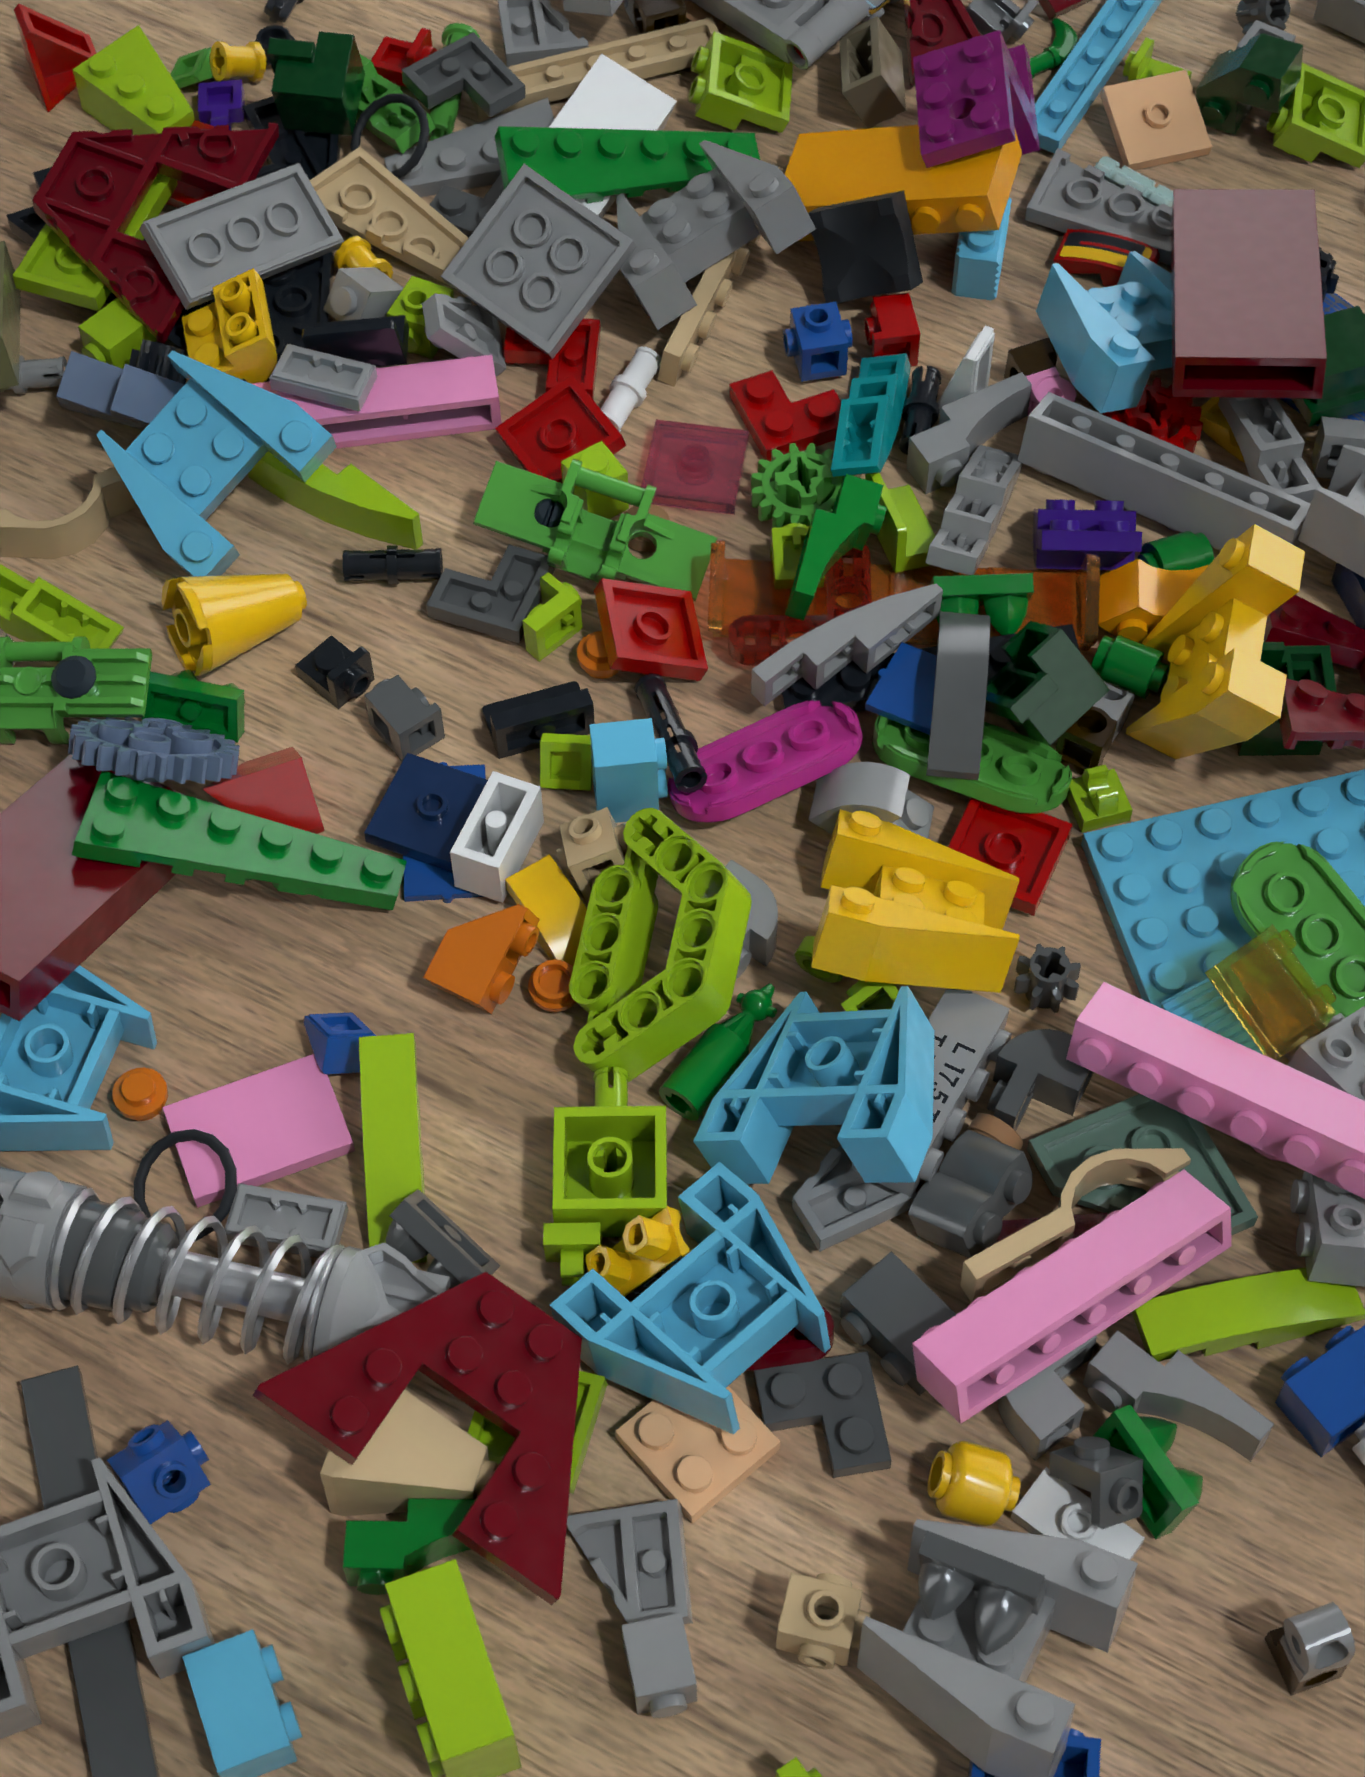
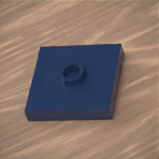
[364,753,488,872]

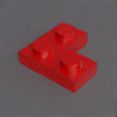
[504,318,601,400]
[729,370,841,462]

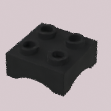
[808,190,923,303]

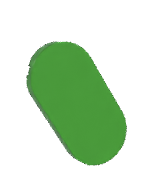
[872,715,1072,813]
[1230,842,1365,1024]

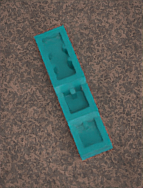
[831,353,911,477]

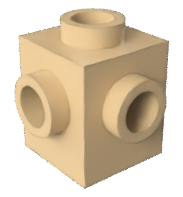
[556,807,628,902]
[776,1572,871,1669]

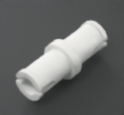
[600,346,661,432]

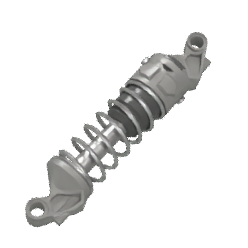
[0,1167,450,1364]

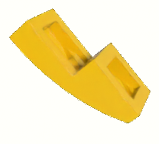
[505,854,587,966]

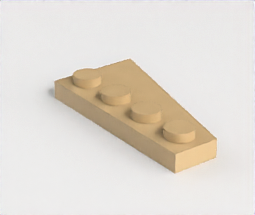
[309,147,468,287]

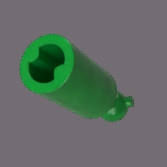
[659,983,777,1121]

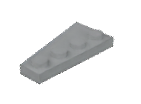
[384,98,554,197]
[1025,148,1172,265]

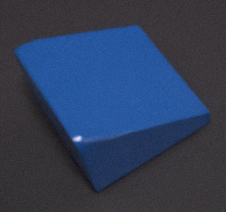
[304,1012,376,1074]

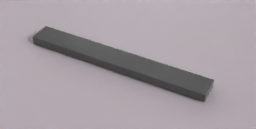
[21,1365,160,1777]

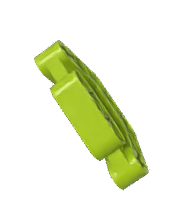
[569,808,752,1086]

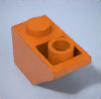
[423,904,540,1014]

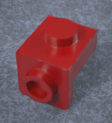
[371,28,437,87]

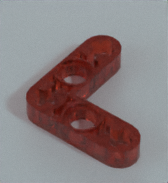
[728,544,872,666]

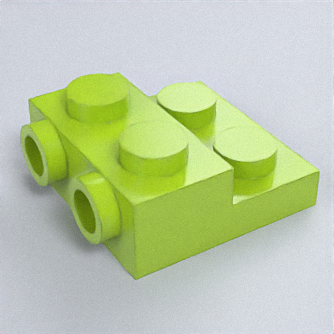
[688,31,793,133]
[1267,63,1365,168]

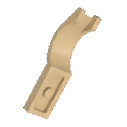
[0,467,138,559]
[960,1148,1191,1302]

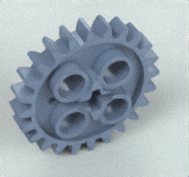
[68,717,240,784]

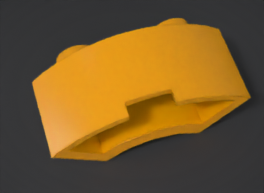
[1097,559,1209,644]

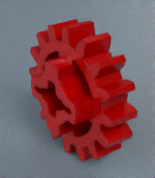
[1102,377,1203,453]

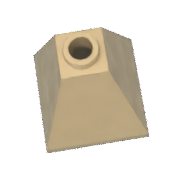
[320,1390,498,1516]

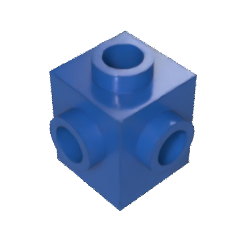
[783,302,853,382]
[107,1420,211,1525]

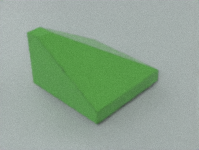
[170,47,213,89]

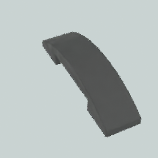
[926,611,990,780]

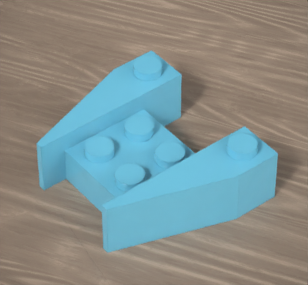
[1036,251,1172,414]
[96,350,337,576]
[0,965,157,1151]
[693,986,935,1184]
[550,1162,831,1434]

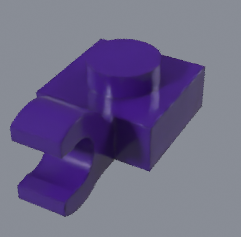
[198,79,245,131]

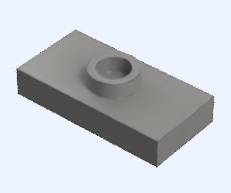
[269,344,377,411]
[225,1183,349,1258]

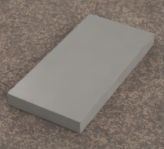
[139,163,344,310]

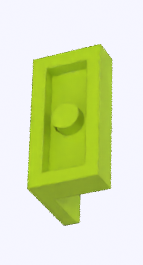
[865,472,936,573]

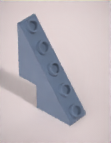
[56,351,184,430]

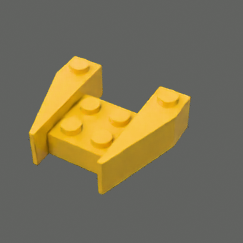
[1126,524,1305,759]
[811,809,1020,993]

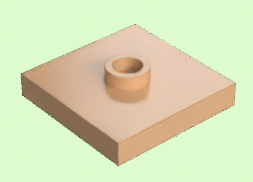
[1100,70,1212,170]

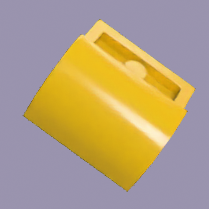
[182,268,277,384]

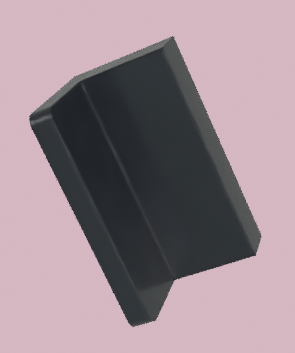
[302,315,409,367]
[482,681,595,759]

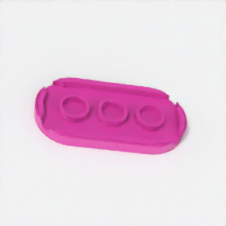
[667,700,863,822]

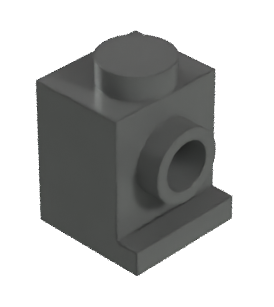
[364,675,445,761]

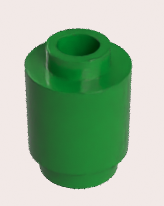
[1137,531,1214,571]
[1091,635,1169,699]

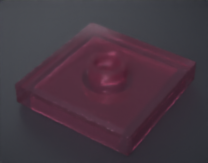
[641,419,749,515]

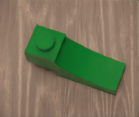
[785,474,887,621]
[343,1498,475,1595]

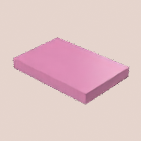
[162,1054,355,1208]

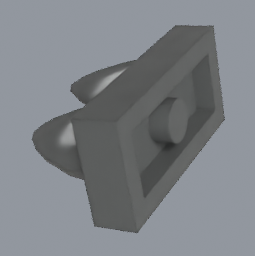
[385,1189,500,1289]
[918,1530,1046,1655]

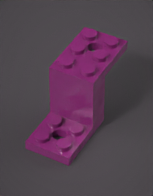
[913,30,1040,168]

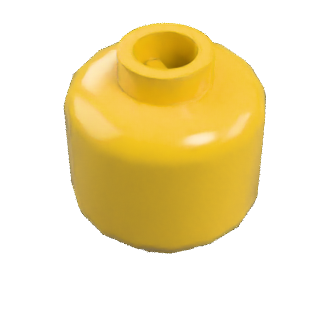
[928,1441,1021,1527]

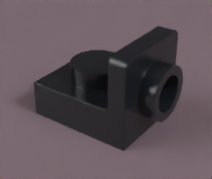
[295,635,375,709]

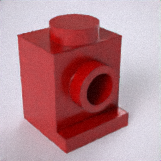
[864,293,921,367]

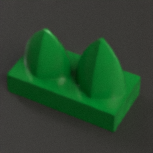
[929,573,1034,635]
[142,669,245,743]
[1093,1404,1203,1539]

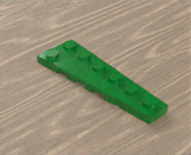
[494,126,760,204]
[72,771,407,910]

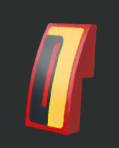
[1053,229,1160,287]

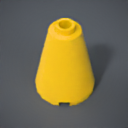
[162,574,307,676]

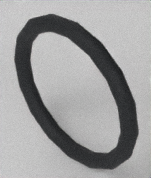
[350,94,430,179]
[134,1129,237,1241]

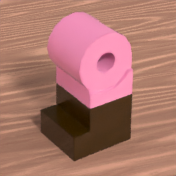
[1004,337,1076,416]

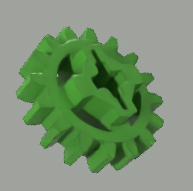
[751,443,854,528]

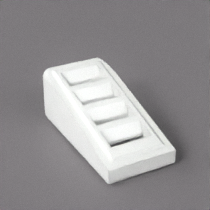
[938,326,995,414]

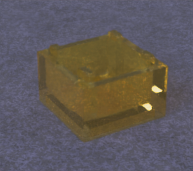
[1205,924,1337,1060]

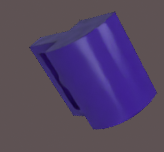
[1033,499,1142,570]

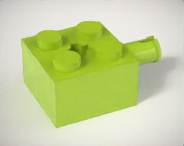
[552,1067,667,1237]

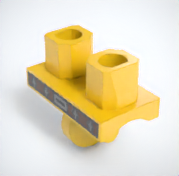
[585,1206,690,1302]

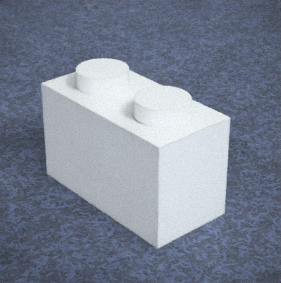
[450,771,544,903]

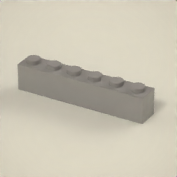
[1018,392,1310,550]

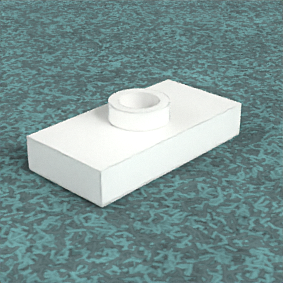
[1010,1467,1145,1560]

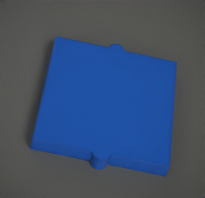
[865,642,937,735]

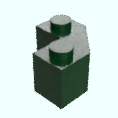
[1196,33,1304,135]

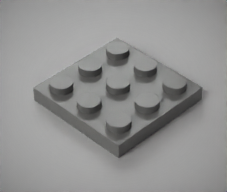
[441,164,637,359]

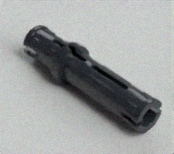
[634,673,707,793]

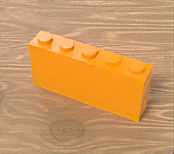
[785,125,1022,242]

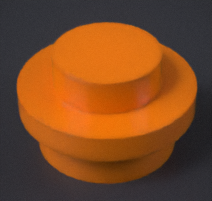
[577,631,619,679]
[528,959,576,1012]
[112,1067,168,1121]

